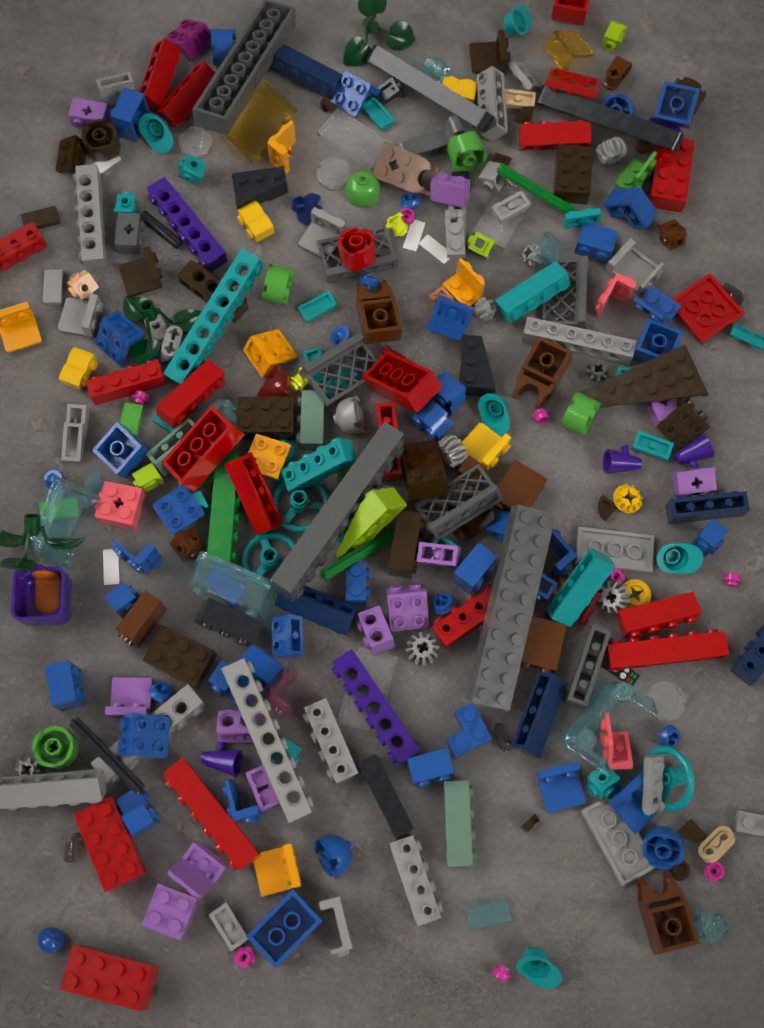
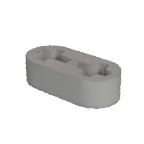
[161,326,183,360]

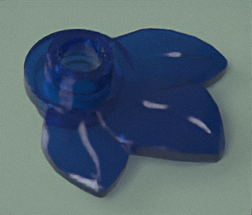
[291,193,323,226]

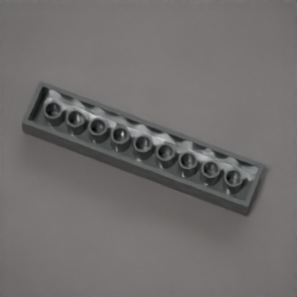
[192,0,296,136]
[270,422,405,602]
[465,505,556,711]

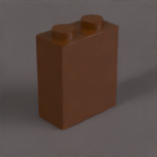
[493,460,548,512]
[116,590,167,647]
[520,616,567,674]

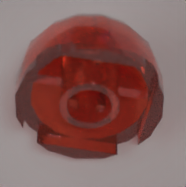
[257,364,291,397]

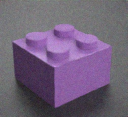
[141,883,200,940]

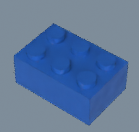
[246,889,323,969]

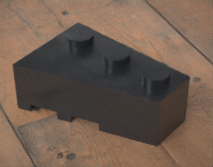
[232,166,288,210]
[458,334,496,397]
[194,598,264,647]

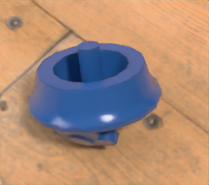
[400,193,421,211]
[359,271,381,290]
[330,325,351,346]
[44,469,65,493]
[433,593,456,614]
[149,681,173,703]
[659,725,680,748]
[37,927,65,953]

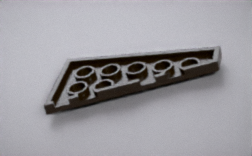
[580,345,709,409]

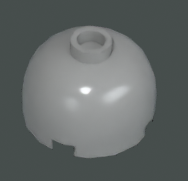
[333,396,366,434]

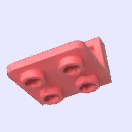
[595,273,637,318]
[600,712,633,769]

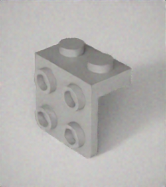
[299,207,346,259]
[58,294,103,337]

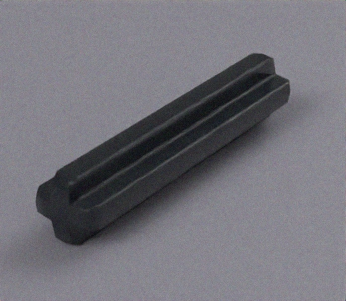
[140,210,182,249]

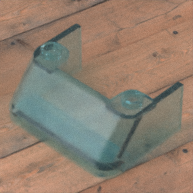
[30,477,101,570]
[189,551,277,622]
[564,681,658,776]

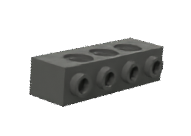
[564,625,611,710]

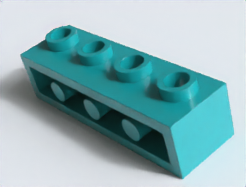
[495,261,570,324]
[281,437,357,492]
[547,547,615,627]

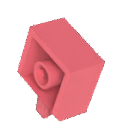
[85,481,146,531]

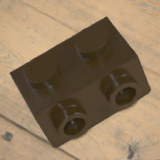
[56,135,87,174]

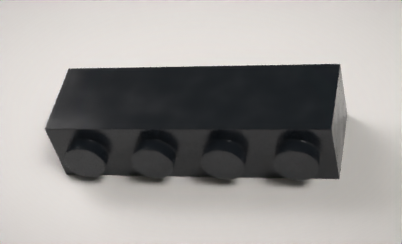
[358,754,414,839]

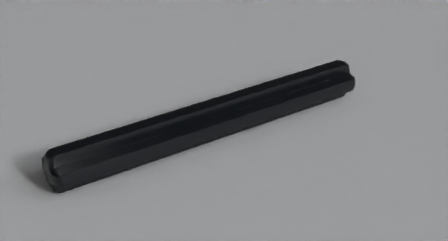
[69,717,145,795]

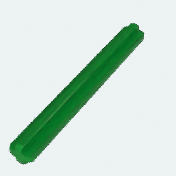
[496,163,575,214]
[320,530,394,580]

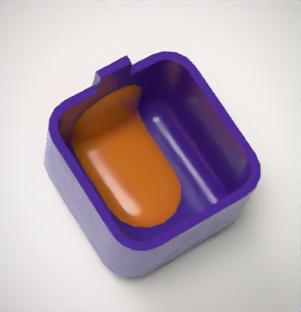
[11,564,72,626]

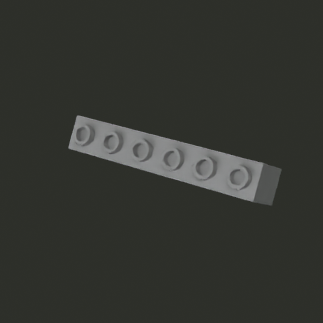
[73,164,107,269]
[521,316,636,366]
[91,684,205,784]

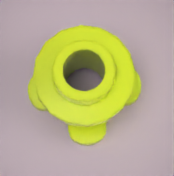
[386,212,409,237]
[289,367,311,392]

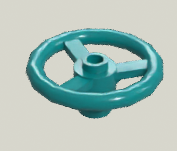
[272,480,330,533]
[240,531,296,591]
[641,745,695,811]

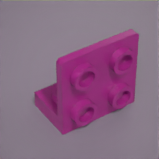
[166,19,212,62]

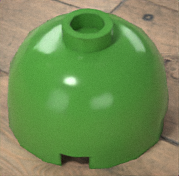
[345,171,380,208]

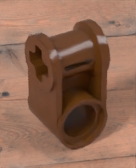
[604,56,632,90]

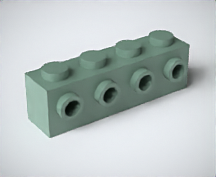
[443,780,476,867]

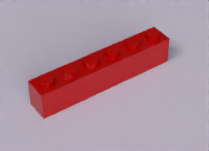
[605,629,729,671]
[163,757,261,872]

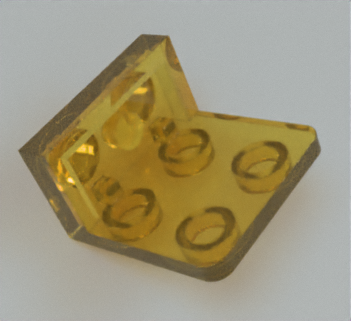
[544,30,594,70]

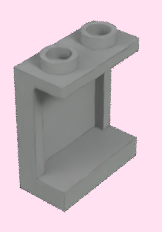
[605,238,664,296]
[319,896,353,957]

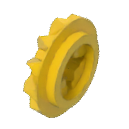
[613,483,643,513]
[623,579,651,608]

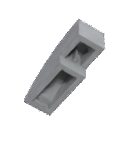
[61,404,90,461]

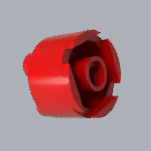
[338,228,376,272]

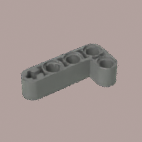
[397,116,466,159]

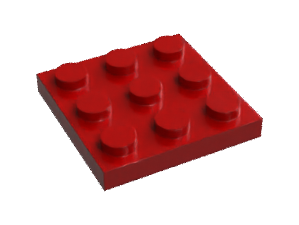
[545,67,601,99]
[672,273,745,345]

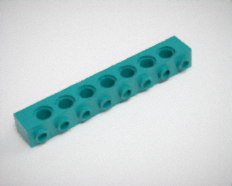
[163,248,264,385]

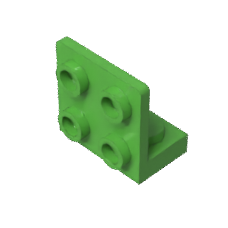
[614,151,657,189]

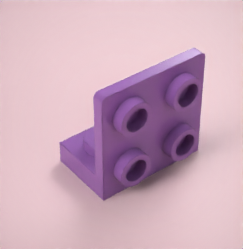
[105,677,153,718]

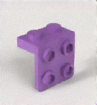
[386,582,429,632]
[167,839,228,898]

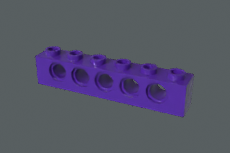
[147,176,228,273]
[331,649,420,765]

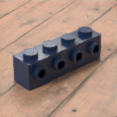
[272,44,343,99]
[665,491,750,524]
[274,585,358,636]
[730,625,764,686]
[511,671,567,758]

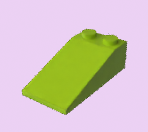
[335,487,407,559]

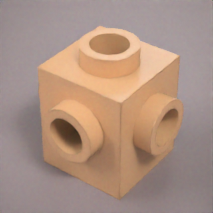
[67,270,99,300]

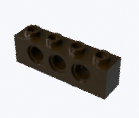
[177,260,249,324]

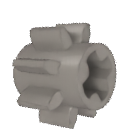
[523,243,545,268]
[474,297,496,321]
[15,757,43,776]

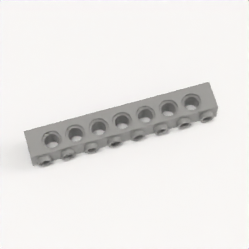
[221,658,314,823]

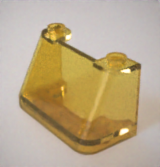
[217,80,297,163]

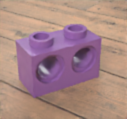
[356,605,395,655]
[216,709,260,743]
[245,765,280,812]

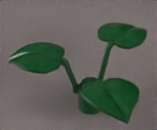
[343,0,415,66]
[123,296,202,363]
[0,514,85,570]

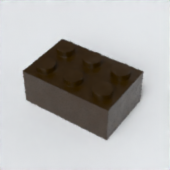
[552,144,593,205]
[236,396,295,440]
[400,440,448,500]
[388,510,425,579]
[142,625,217,690]

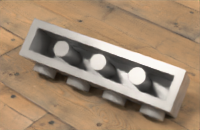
[476,66,508,142]
[302,698,359,785]
[389,835,443,927]

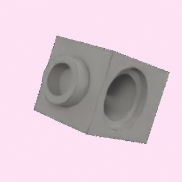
[479,161,506,192]

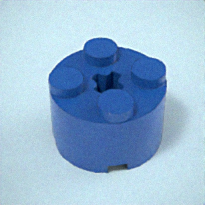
[211,29,236,65]
[430,371,466,417]
[412,400,455,441]

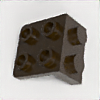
[469,30,510,74]
[119,246,164,297]
[657,398,710,450]
[440,487,497,542]

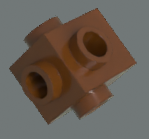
[659,219,687,251]
[169,528,205,562]

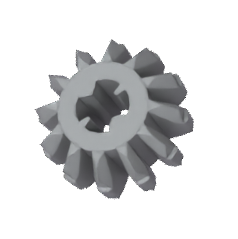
[596,137,627,165]
[438,435,468,468]
[598,580,631,613]
[406,632,439,666]

